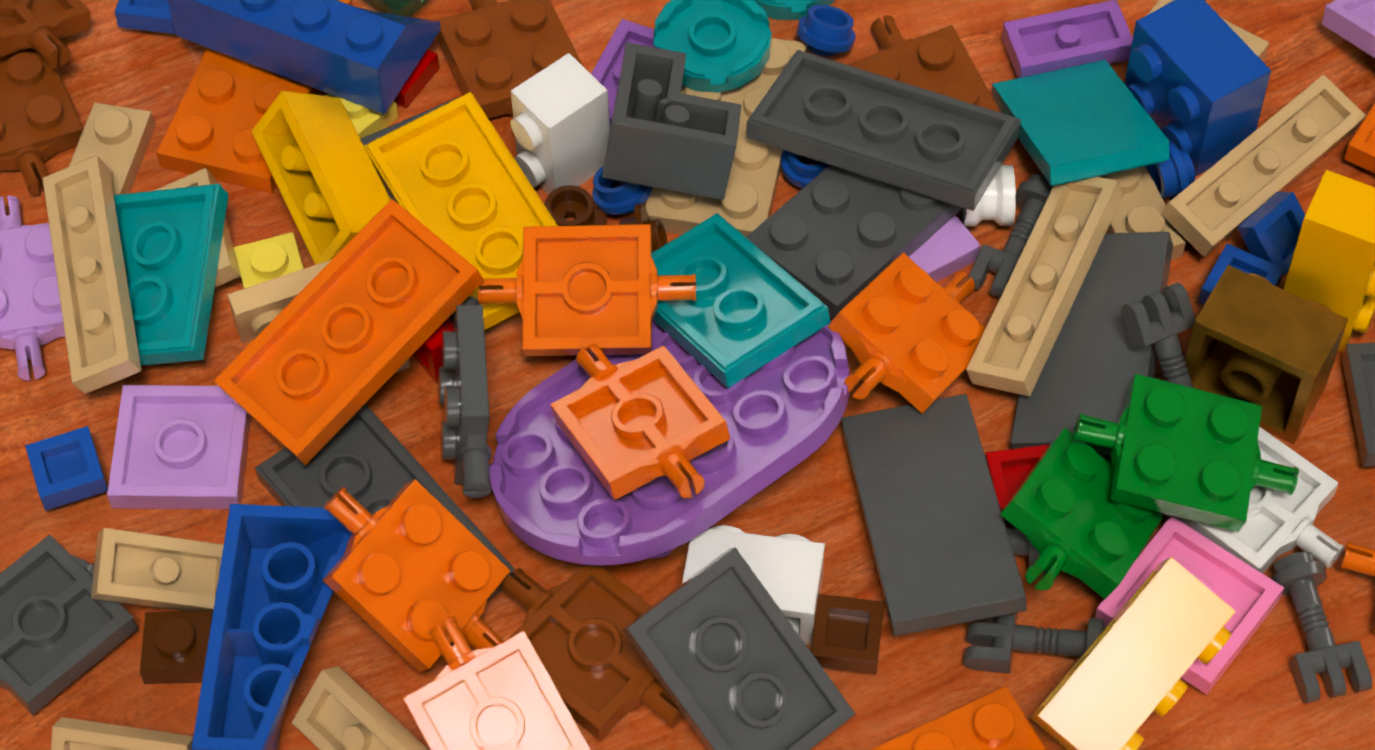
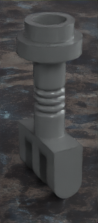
[968,174,1053,298]
[1121,283,1196,388]
[1272,552,1372,704]
[963,612,1106,673]

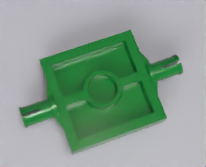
[1073,373,1299,532]
[1000,427,1164,599]

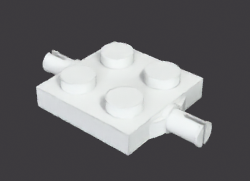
[1165,427,1345,574]

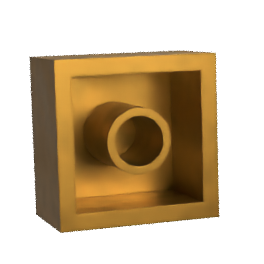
[1185,265,1348,445]

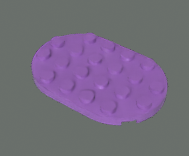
[489,320,850,565]

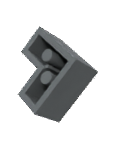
[602,42,742,200]

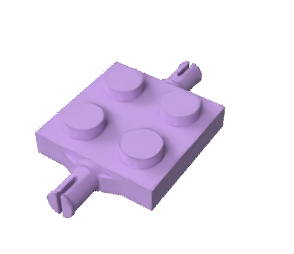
[0,195,65,381]

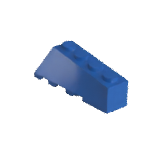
[167,0,441,115]
[191,504,352,750]

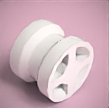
[961,165,1016,227]

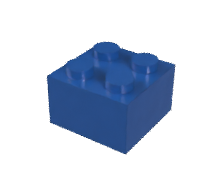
[1124,0,1271,177]

